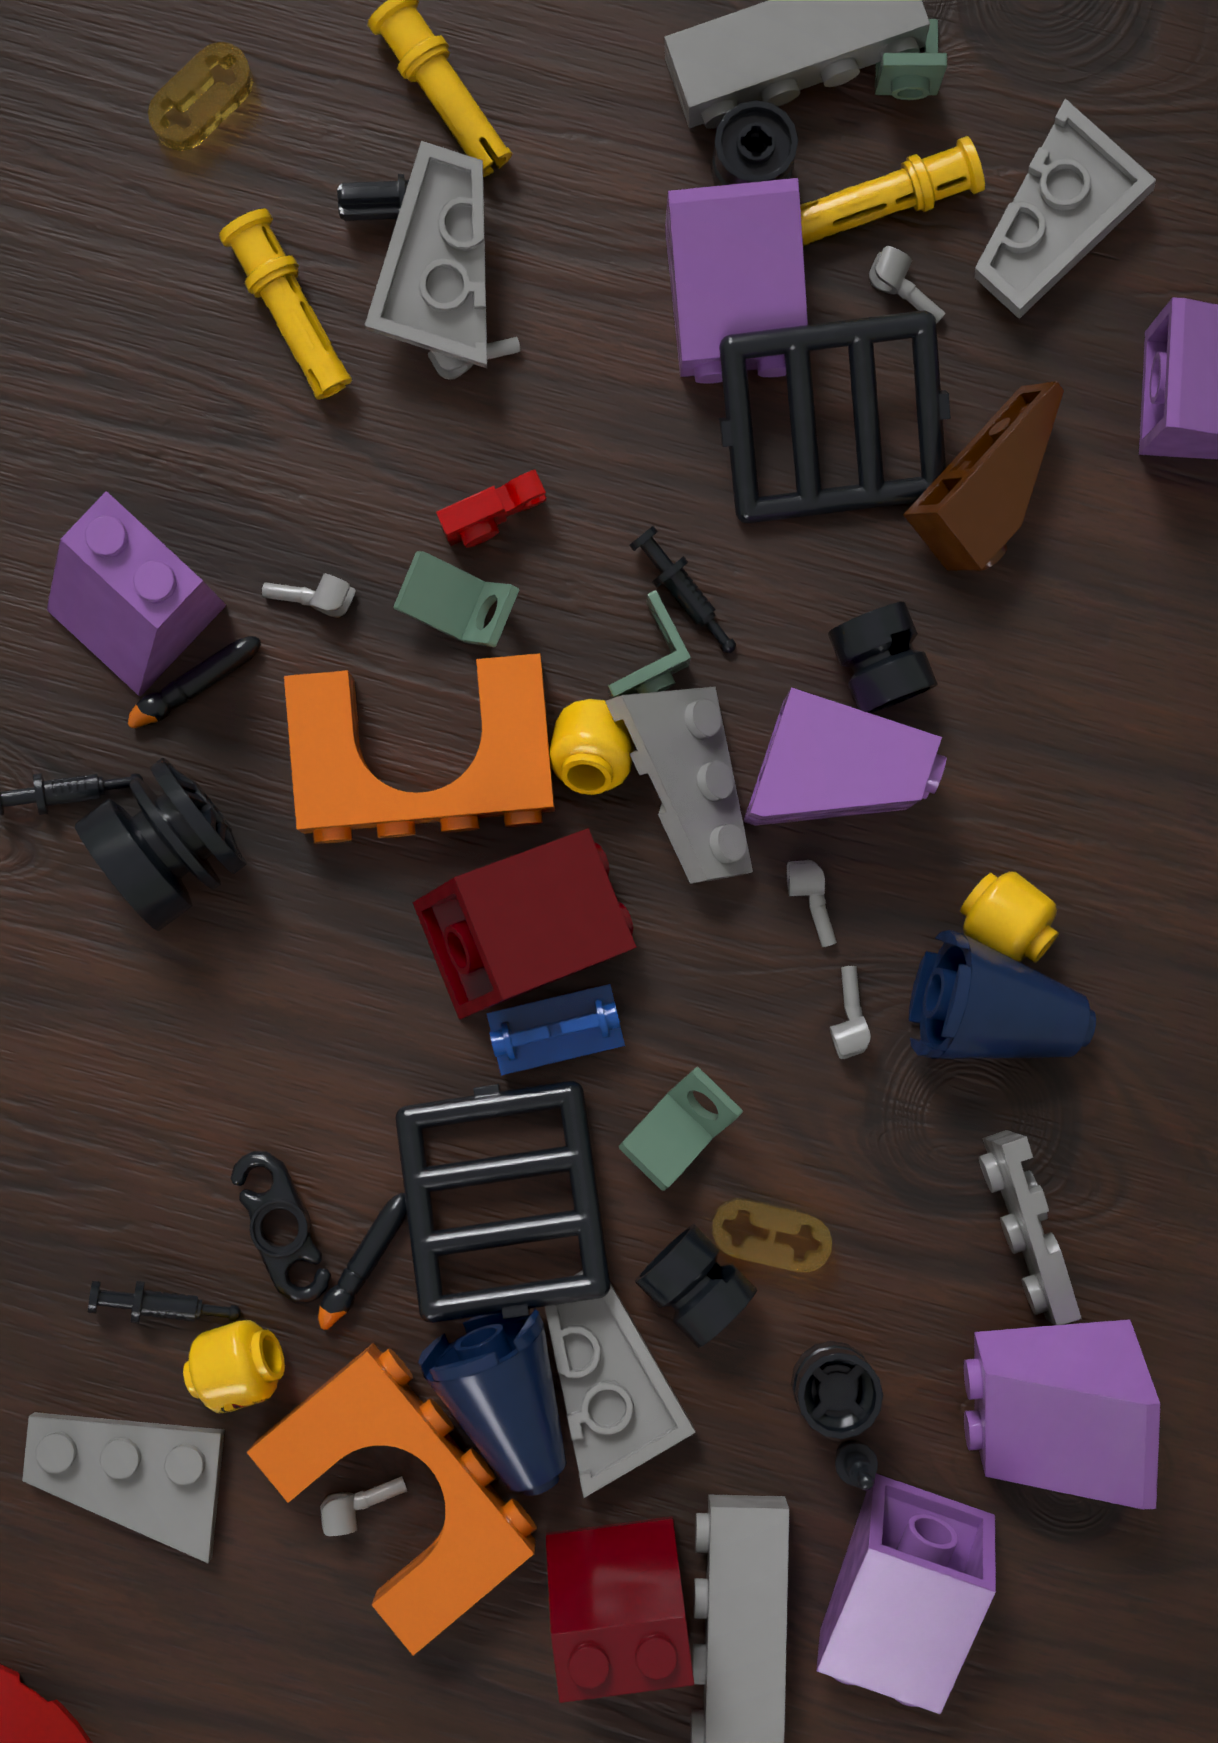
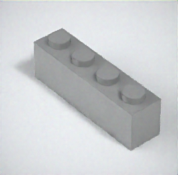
[664,0,930,128]
[690,1494,789,1743]

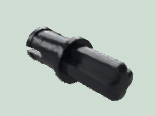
[337,174,409,221]

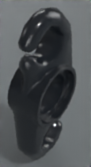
[230,1151,331,1303]

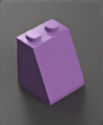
[665,178,808,384]
[1139,297,1218,459]
[47,491,226,697]
[743,687,947,826]
[964,1319,1160,1510]
[816,1474,996,1714]

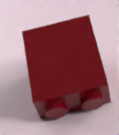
[412,828,637,1020]
[546,1516,694,1703]

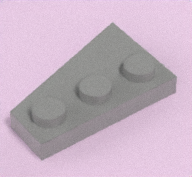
[605,686,753,884]
[545,1271,696,1498]

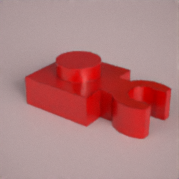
[436,469,547,548]

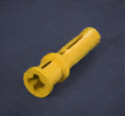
[367,0,513,177]
[800,136,985,246]
[219,208,352,400]

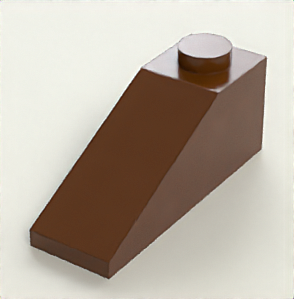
[903,381,1064,571]

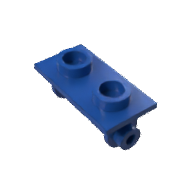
[486,984,625,1075]

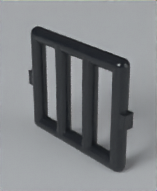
[719,311,951,524]
[395,1081,611,1323]

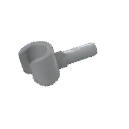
[869,246,945,324]
[428,337,520,380]
[262,573,356,618]
[787,860,837,947]
[829,966,871,1059]
[320,1476,407,1536]

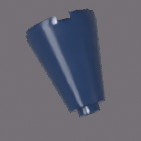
[909,930,1096,1059]
[418,1309,567,1496]

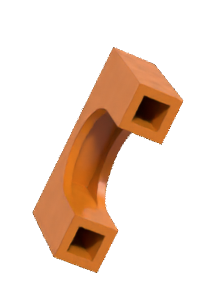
[284,653,555,844]
[247,1343,537,1656]

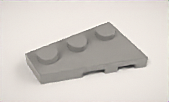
[974,99,1156,319]
[364,141,487,368]
[979,1130,1082,1325]
[22,1412,225,1563]

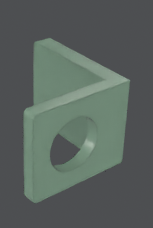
[875,19,947,100]
[394,551,519,647]
[608,590,691,699]
[618,1067,743,1191]

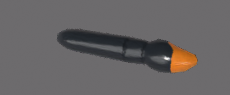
[128,636,261,728]
[318,1192,407,1330]

